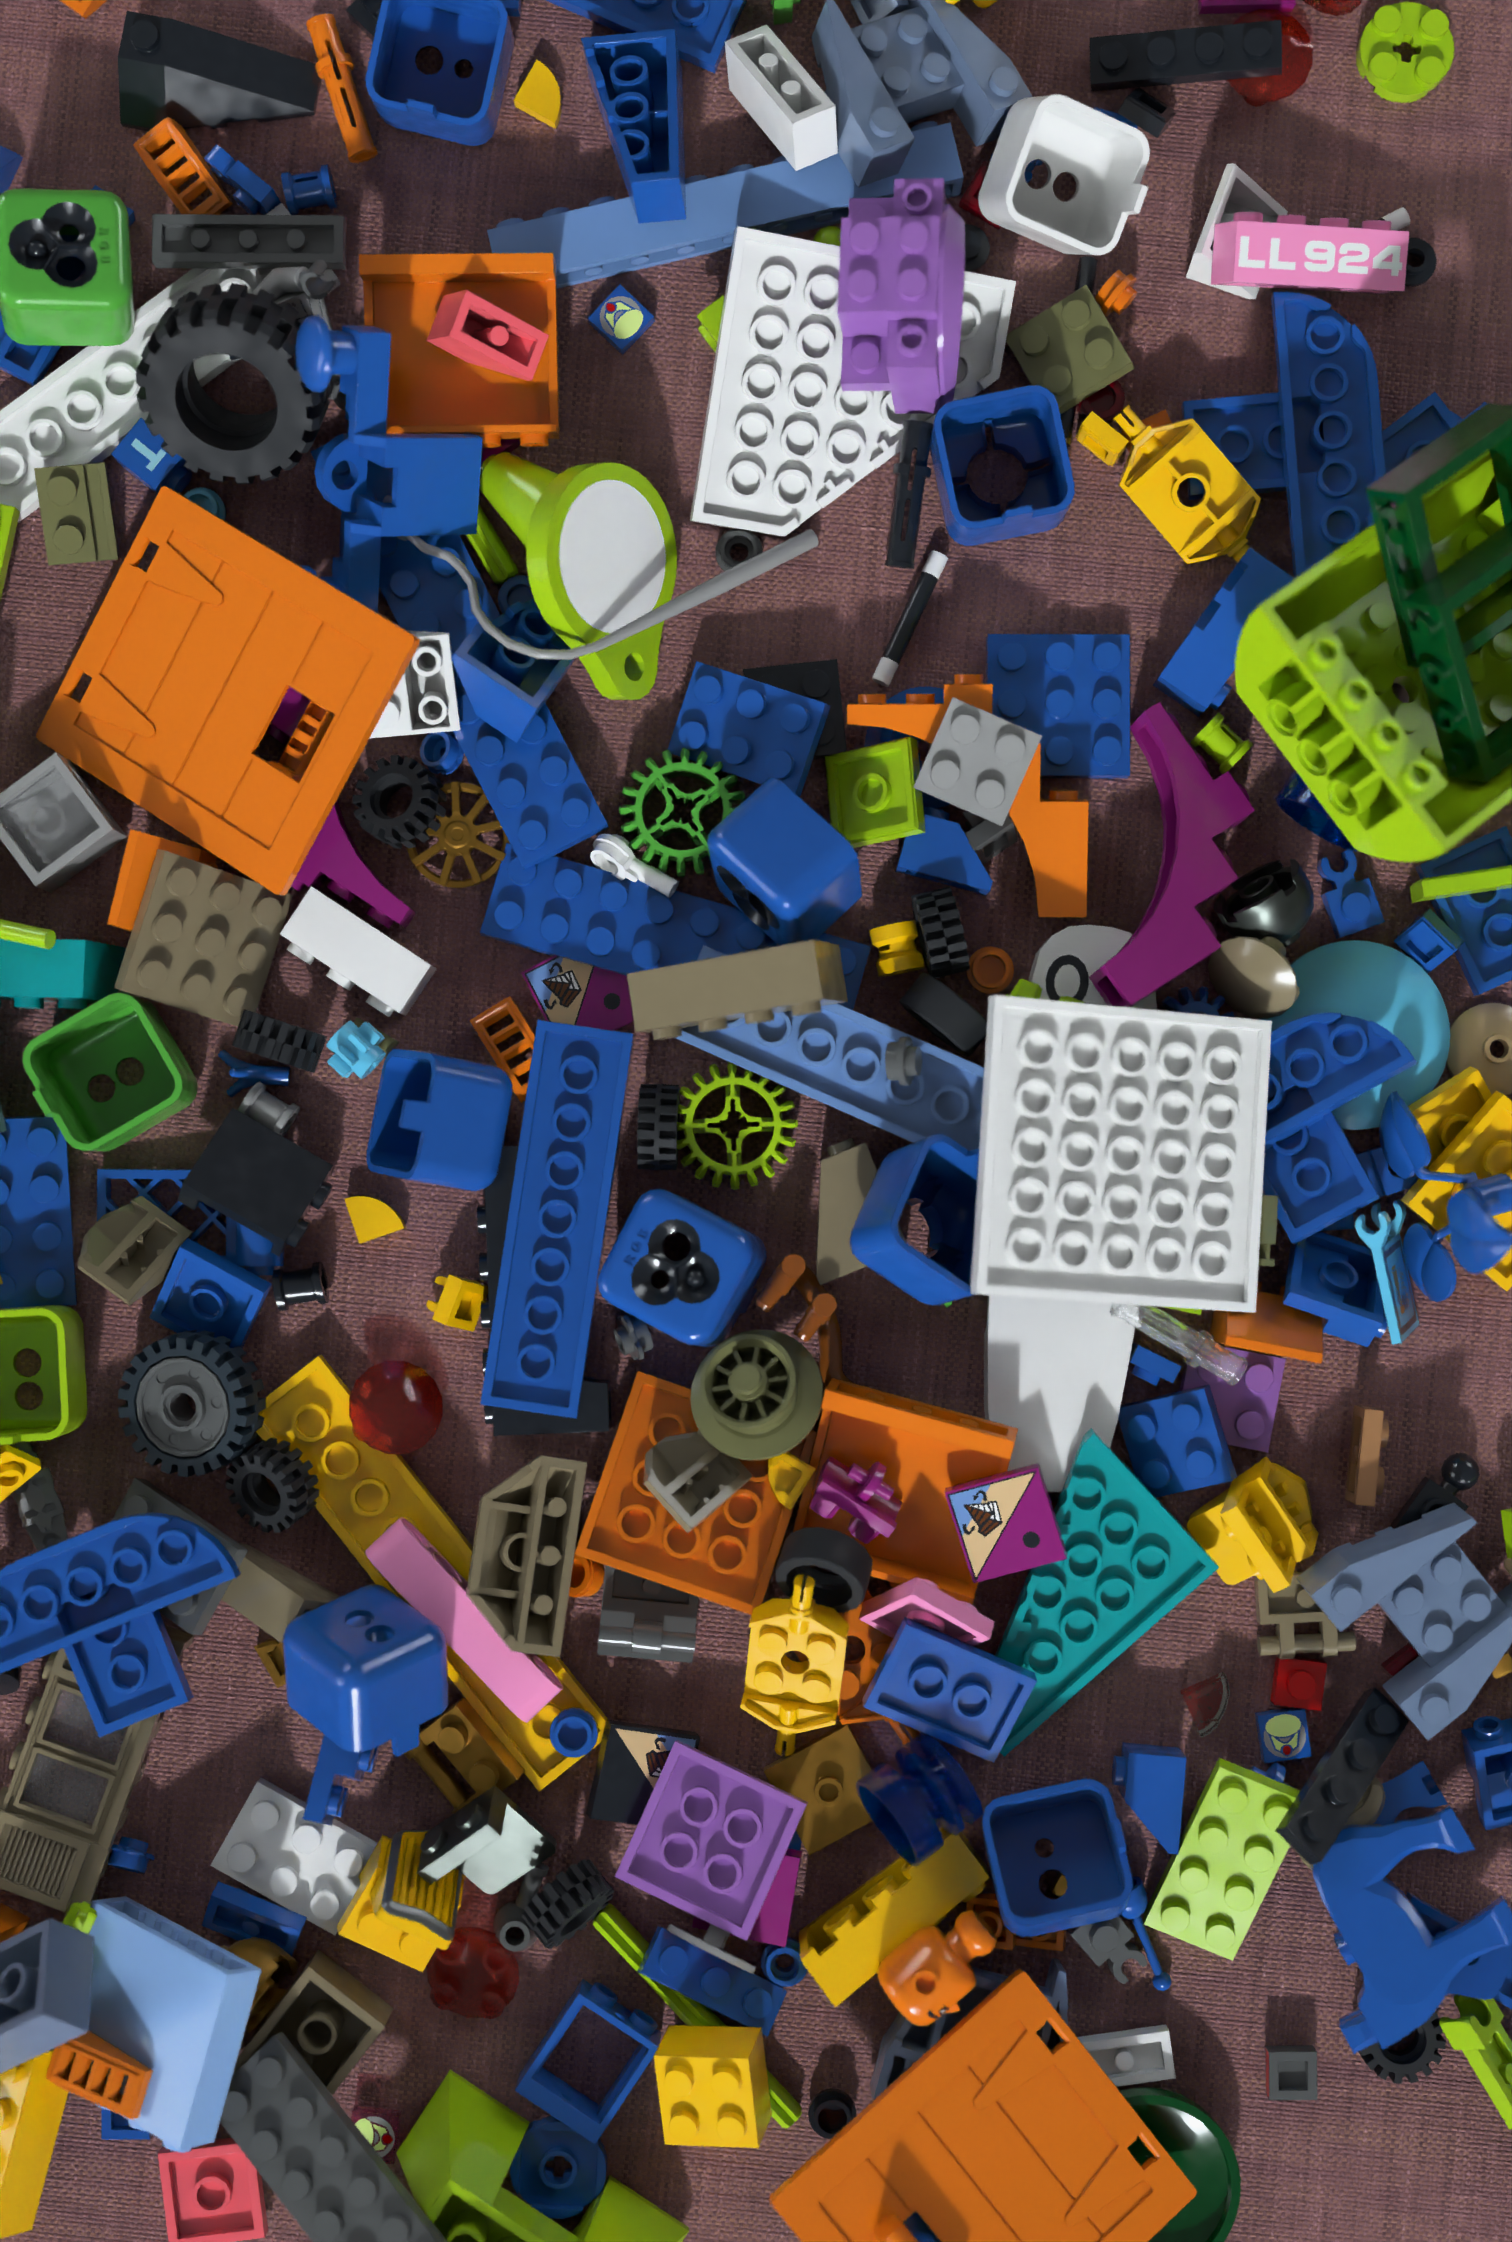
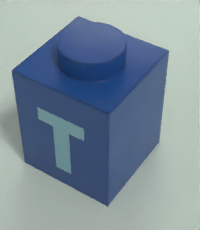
[111,418,192,494]

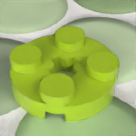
[1356,2,1454,103]

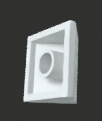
[1186,163,1288,299]

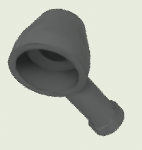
[493,1863,549,1952]

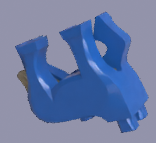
[1298,1760,1512,2054]

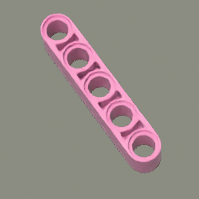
[365,1517,563,1723]

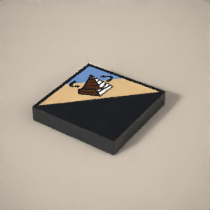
[586,1719,701,1825]

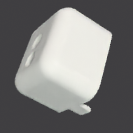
[978,94,1150,255]

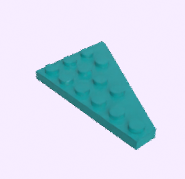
[995,1428,1219,1757]

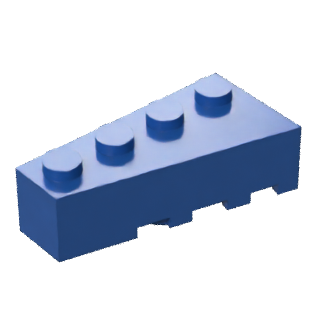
[581,29,686,224]

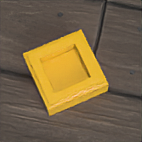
[1076,411,1129,466]

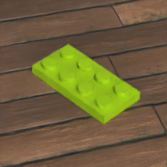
[1143,1758,1300,1961]

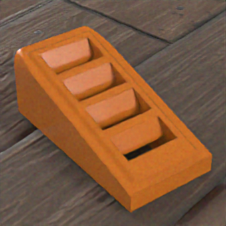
[133,117,233,215]
[470,996,535,1103]
[46,2030,153,2120]

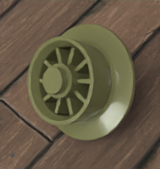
[690,1329,824,1461]

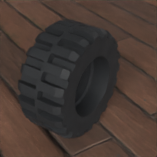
[136,283,332,484]

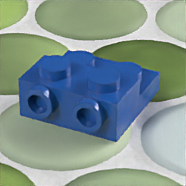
[1283,1231,1387,1348]
[1461,1716,1512,1831]
[303,1735,379,1826]

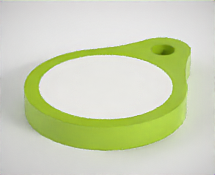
[526,462,677,700]

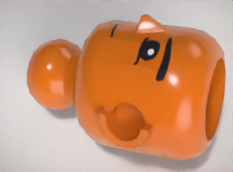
[878,1910,997,2026]

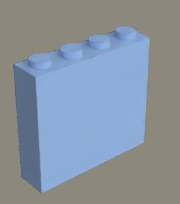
[88,1896,262,2152]

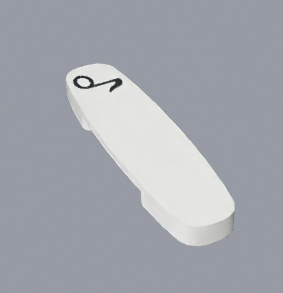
[984,925,1157,1492]

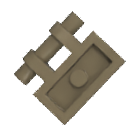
[1254,1571,1356,1659]

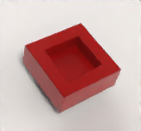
[1270,1655,1327,1711]

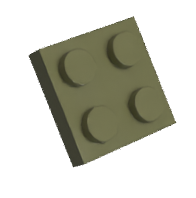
[1006,285,1134,415]

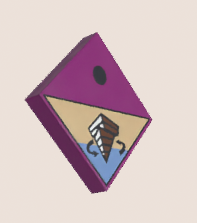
[521,955,634,1031]
[944,1463,1067,1583]

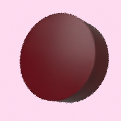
[1076,380,1125,424]

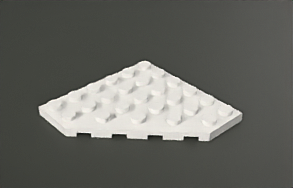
[690,226,1016,537]

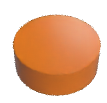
[569,1549,604,1597]

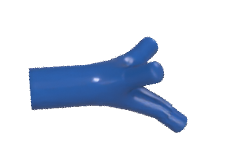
[218,1050,290,1097]

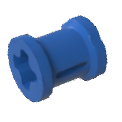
[281,164,338,215]

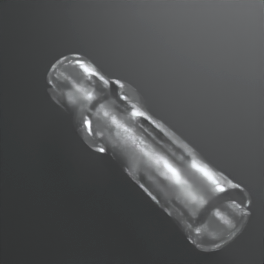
[1110,1303,1248,1386]

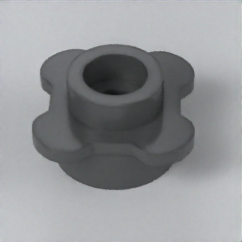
[613,1315,653,1361]

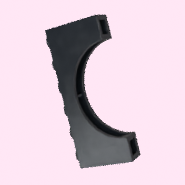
[477,1146,612,1436]

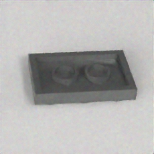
[111,1478,248,1635]

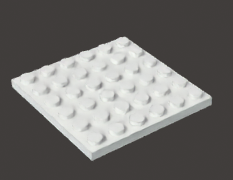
[970,995,1272,1313]

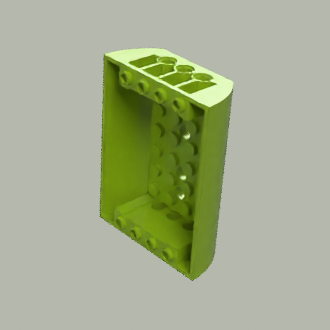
[1235,450,1512,862]

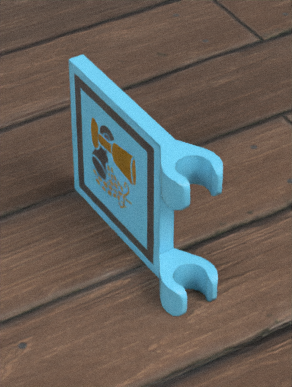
[1355,1199,1419,1345]

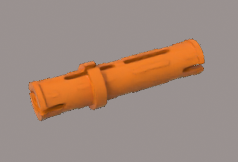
[306,13,378,163]

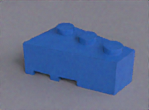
[1153,548,1295,717]

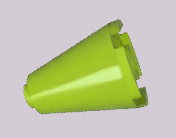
[479,452,559,548]

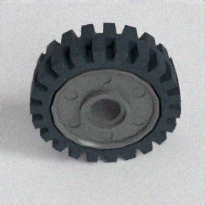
[118,1330,266,1477]

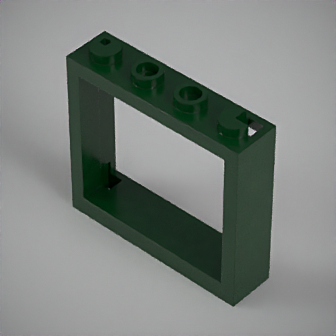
[1366,403,1512,668]
[1401,520,1512,783]

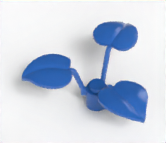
[1379,1091,1512,1302]

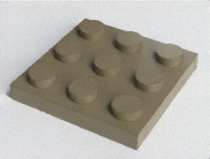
[114,849,293,1027]

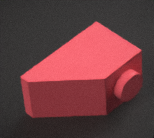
[427,290,549,381]

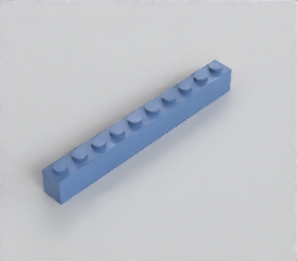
[487,121,964,289]

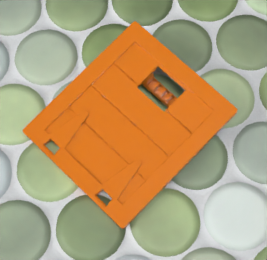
[36,486,420,896]
[769,1969,1197,2242]

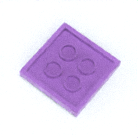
[615,1740,808,1941]

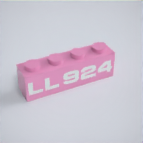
[1211,212,1409,294]

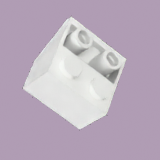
[369,630,461,739]

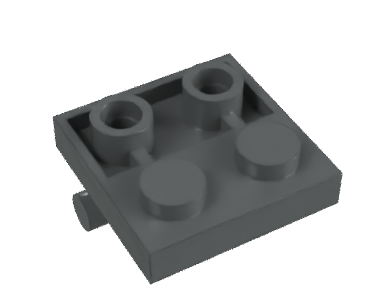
[597,1566,699,1663]

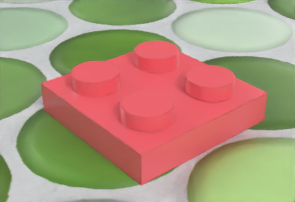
[158,2138,268,2242]

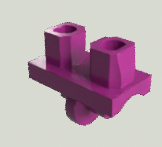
[810,1456,902,1544]

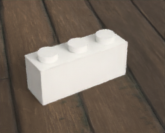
[725,24,838,171]
[280,886,437,1017]

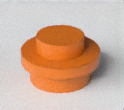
[1095,270,1138,317]
[966,946,1014,994]

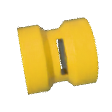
[869,920,925,977]

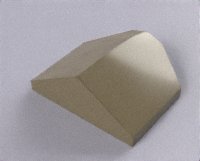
[78,1196,193,1306]
[643,1430,753,1533]

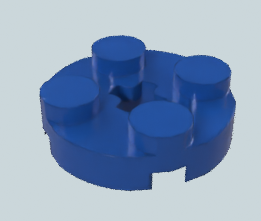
[510,2116,607,2219]

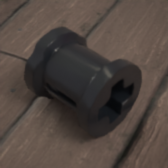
[272,1262,329,1311]

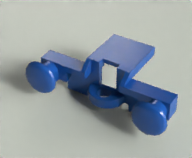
[295,315,483,613]

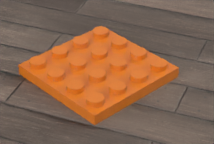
[575,1371,817,1615]

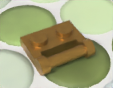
[404,1697,525,1814]

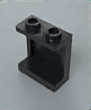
[178,1108,333,1257]

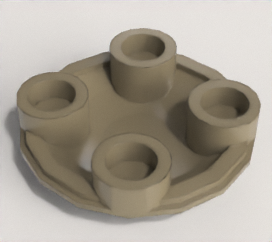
[1208,936,1300,1019]

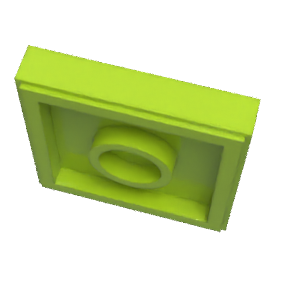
[825,736,926,848]

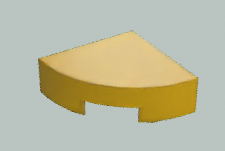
[514,60,561,129]
[344,1196,406,1244]
[767,1452,816,1511]

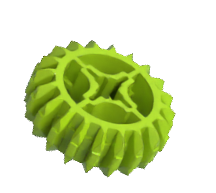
[677,1062,798,1190]

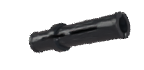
[885,420,933,569]

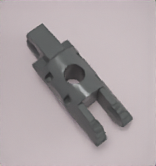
[10,1441,68,1551]

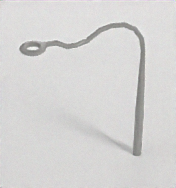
[382,495,818,660]

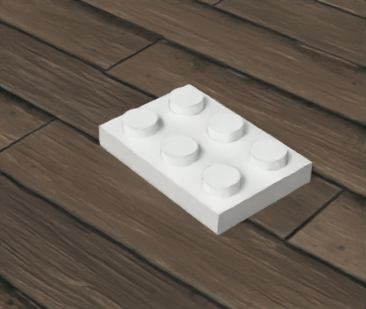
[210,1777,377,1935]

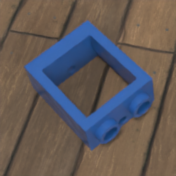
[515,1979,661,2144]

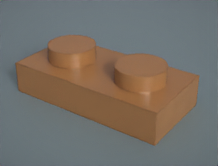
[1345,1405,1389,1507]

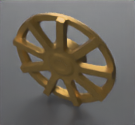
[407,781,510,888]

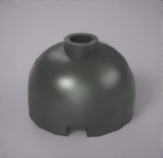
[1214,859,1314,947]

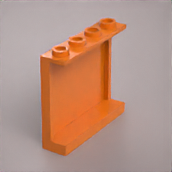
[359,253,560,448]
[793,1378,1018,1605]

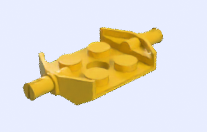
[1113,404,1261,564]
[740,1574,849,1756]

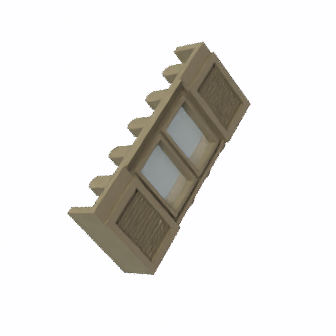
[0,1624,195,1912]

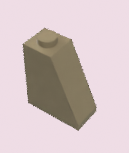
[815,1138,906,1285]
[221,1543,341,1643]

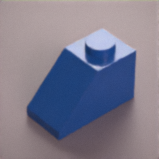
[895,807,993,896]
[1112,1742,1187,1855]

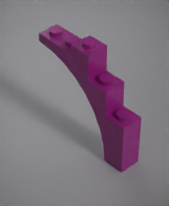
[265,686,416,929]
[1089,702,1255,1008]

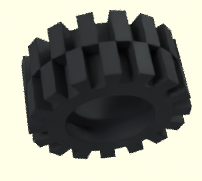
[352,755,447,849]
[911,887,970,978]
[232,1009,327,1073]
[226,1438,319,1533]
[522,1859,614,1949]
[1359,2011,1446,2084]

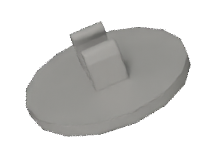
[667,1924,756,1974]

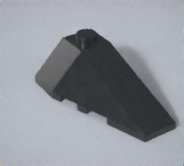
[118,11,322,131]

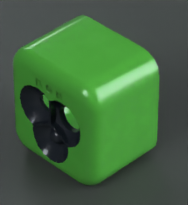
[0,189,135,346]

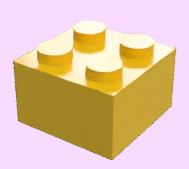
[654,2025,772,2148]

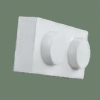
[1077,2024,1176,2087]

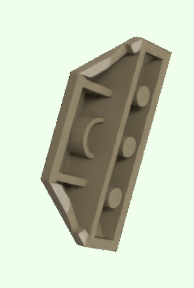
[466,1455,587,1657]

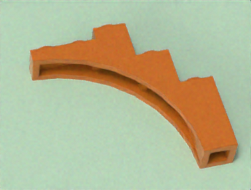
[847,674,1089,917]

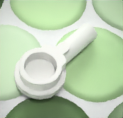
[590,834,679,898]

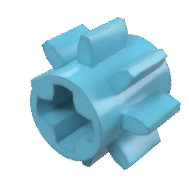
[326,1020,386,1079]

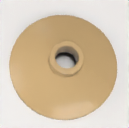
[1446,1003,1512,1095]

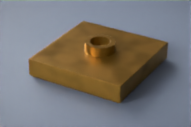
[764,1724,893,1856]

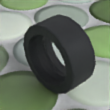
[899,972,987,1057]
[776,1527,872,1613]

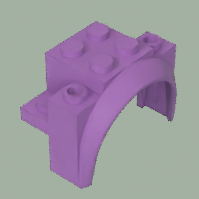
[837,178,965,414]

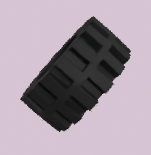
[637,1084,680,1170]

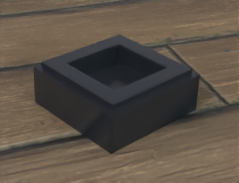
[1117,88,1176,138]

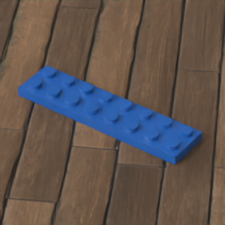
[480,843,871,1010]
[480,1020,634,1419]

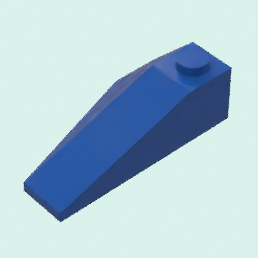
[451,597,576,743]

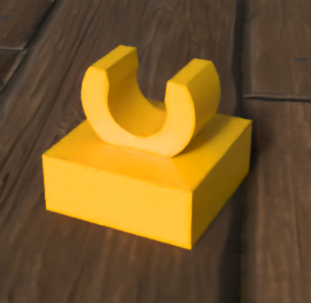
[426,1274,488,1332]

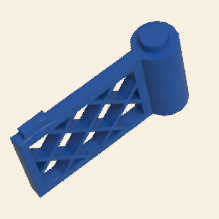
[97,1169,284,1276]

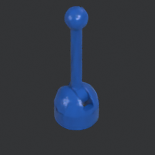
[1120,1877,1172,1991]

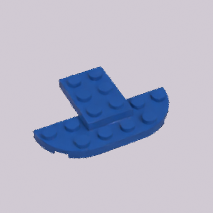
[1181,292,1386,579]
[1263,1013,1417,1244]
[0,1513,241,1738]

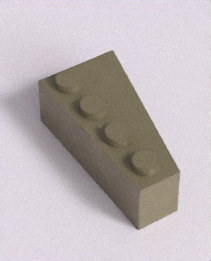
[627,940,848,1040]

